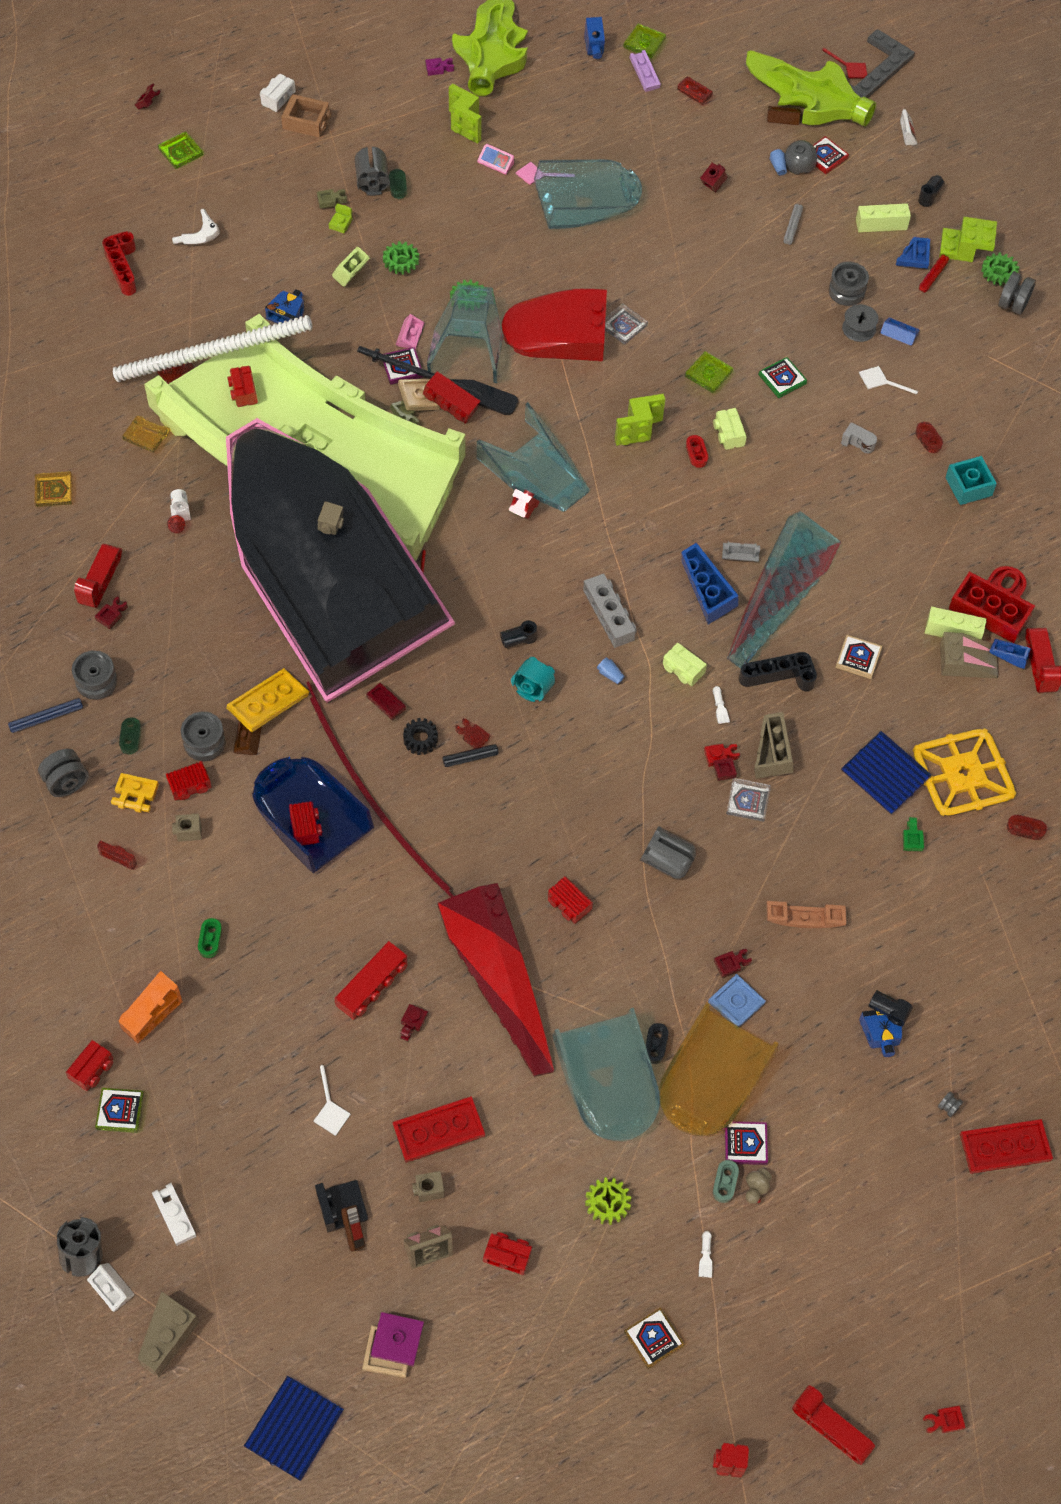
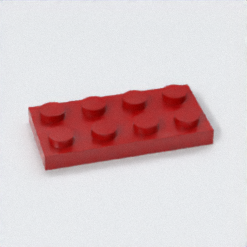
[392,1096,485,1163]
[960,1119,1053,1174]

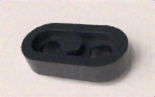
[644,1023,669,1064]

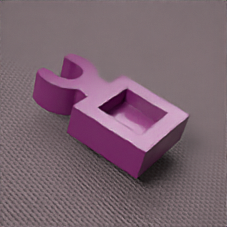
[425,58,454,76]

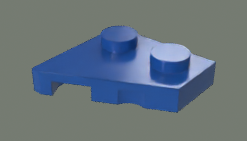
[896,237,930,269]

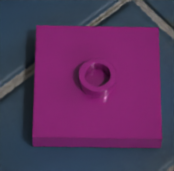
[371,1312,424,1367]

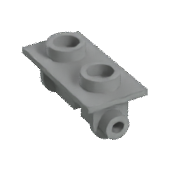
[722,541,760,562]

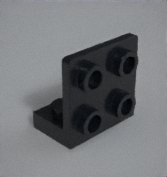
[315,1180,368,1233]

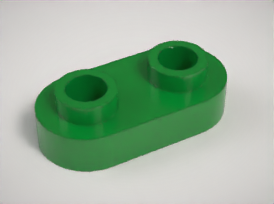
[198,918,222,958]

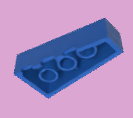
[681,543,738,625]

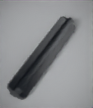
[442,744,498,767]

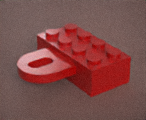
[948,566,1035,643]

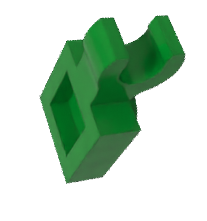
[902,817,924,851]

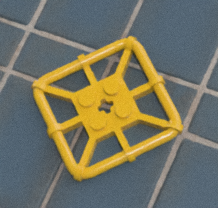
[913,728,1016,816]

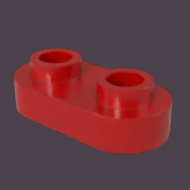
[686,435,708,468]

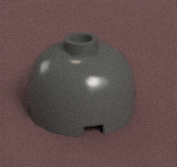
[785,140,817,175]

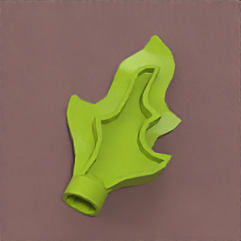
[452,0,528,96]
[746,50,876,126]

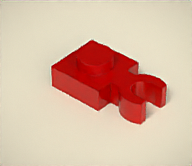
[704,744,740,767]
[923,1405,966,1434]

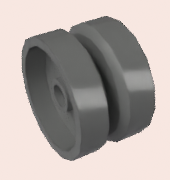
[828,261,869,306]
[998,271,1036,315]
[71,650,117,700]
[180,711,226,761]
[38,749,89,797]

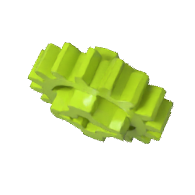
[585,1177,631,1225]

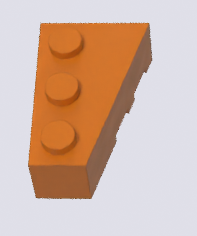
[118,971,183,1044]

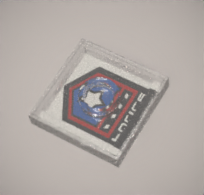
[605,303,648,345]
[726,778,771,822]

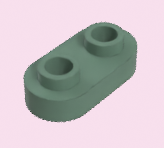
[713,1160,739,1203]

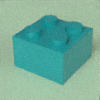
[945,456,997,505]

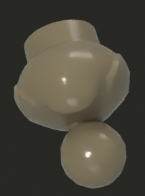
[746,1168,772,1204]

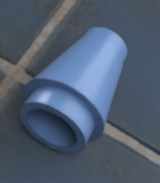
[769,149,787,176]
[597,657,625,684]

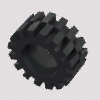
[403,718,438,755]

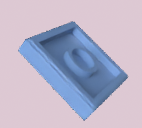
[708,974,766,1029]

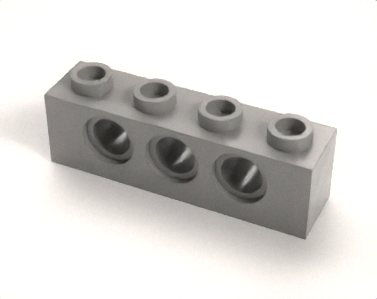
[583,573,637,648]

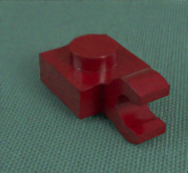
[134,83,161,110]
[400,1004,428,1042]

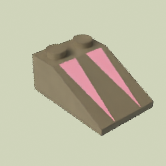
[940,632,998,678]
[403,1225,453,1269]

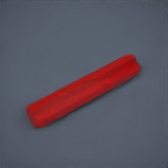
[919,255,949,293]

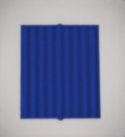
[841,731,932,815]
[244,1375,344,1482]

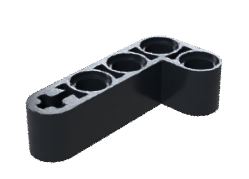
[739,652,817,692]

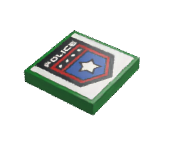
[758,357,807,399]

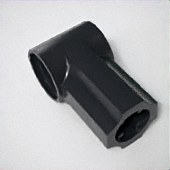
[918,175,945,207]
[500,620,537,648]
[868,990,913,1026]

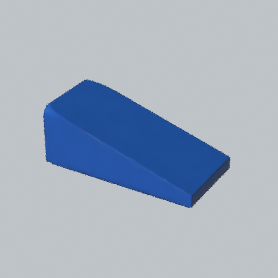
[989,639,1031,669]

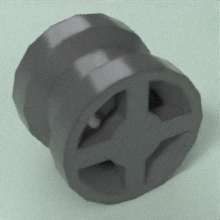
[938,1091,963,1117]

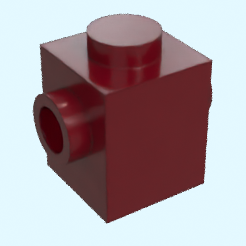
[700,163,728,193]

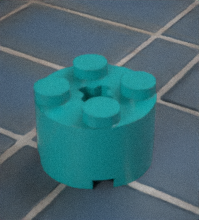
[511,656,555,702]

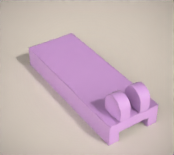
[629,50,661,92]

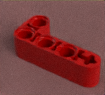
[102,231,137,296]
[74,543,122,608]
[1025,627,1061,693]
[792,1385,875,1465]

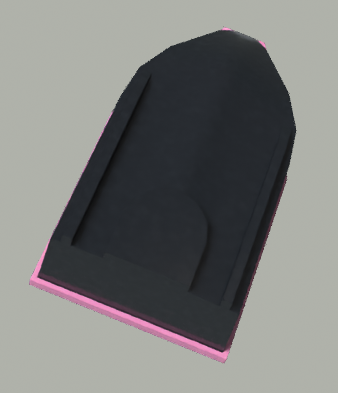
[226,418,455,703]

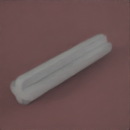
[783,204,803,245]

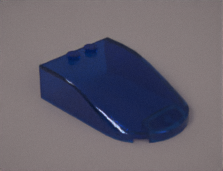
[252,757,374,874]

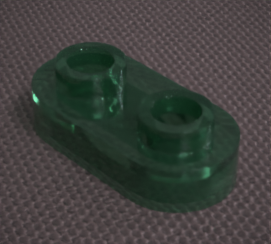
[389,169,407,199]
[119,717,141,755]

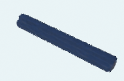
[8,698,83,733]

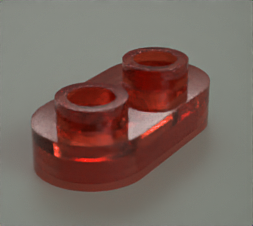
[915,422,943,453]
[1007,815,1047,840]

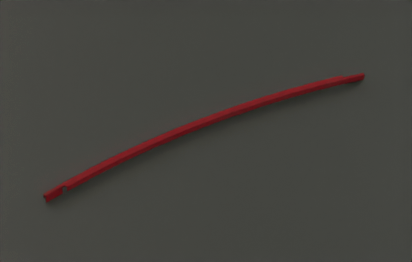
[306,681,454,897]

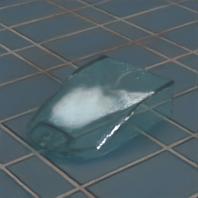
[534,159,642,229]
[552,1008,660,1141]

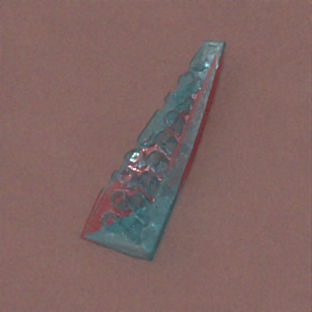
[727,511,841,668]

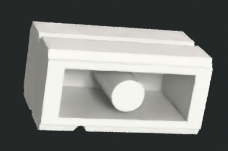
[260,74,296,112]

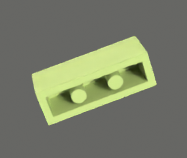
[856,204,911,232]
[925,606,986,639]

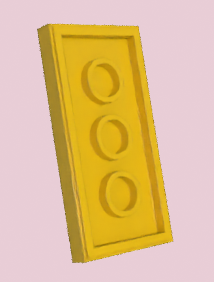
[226,668,309,732]

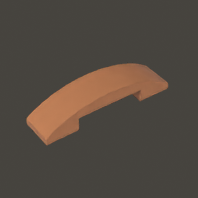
[766,901,846,928]

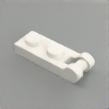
[152,1183,196,1246]

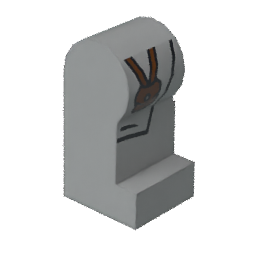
[841,422,877,453]

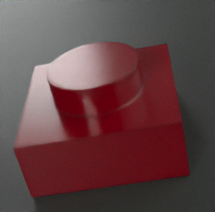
[713,758,737,781]

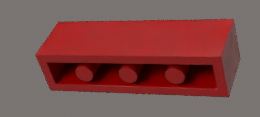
[335,941,408,1020]

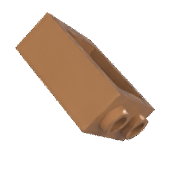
[281,94,332,137]

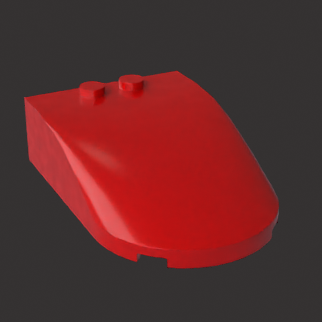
[502,289,607,361]

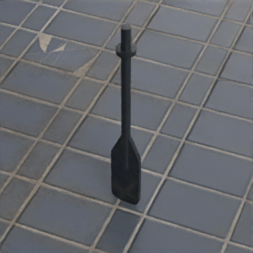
[357,346,518,415]

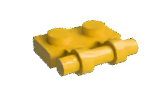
[111,773,159,813]

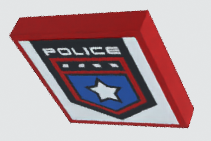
[813,136,849,174]

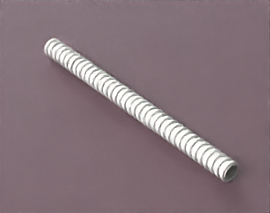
[113,315,312,382]

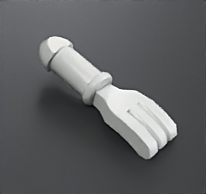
[712,686,730,724]
[699,1231,712,1278]

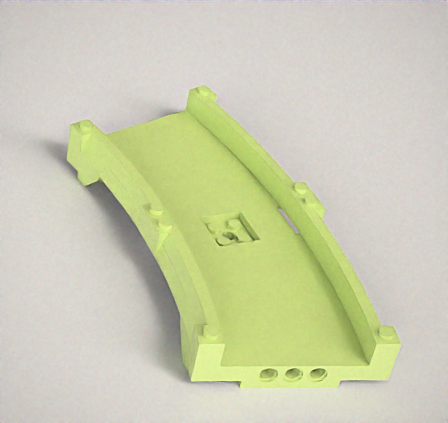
[144,314,465,562]

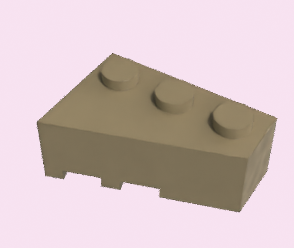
[754,712,794,779]
[138,1291,199,1377]

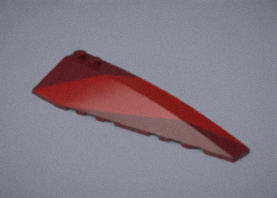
[437,883,554,1077]

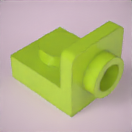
[329,203,353,233]

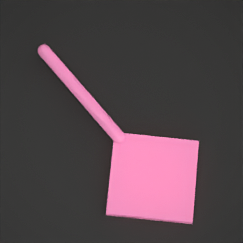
[516,162,575,185]

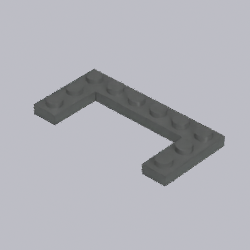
[850,29,915,98]

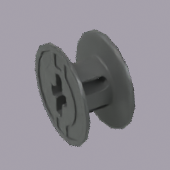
[842,304,879,342]

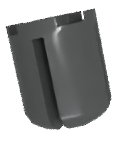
[354,147,390,196]
[640,826,696,879]
[57,1217,102,1277]

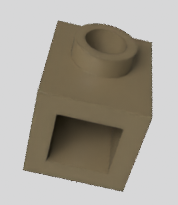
[318,502,344,535]

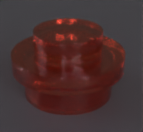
[167,515,185,533]

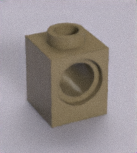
[172,814,202,842]
[412,1171,444,1202]

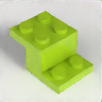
[449,83,481,144]
[939,217,997,262]
[615,394,665,446]

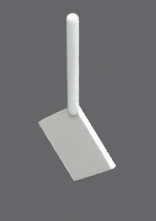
[859,366,918,394]
[314,1065,351,1136]

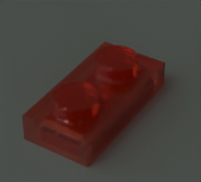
[677,76,713,105]

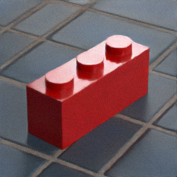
[423,371,480,424]

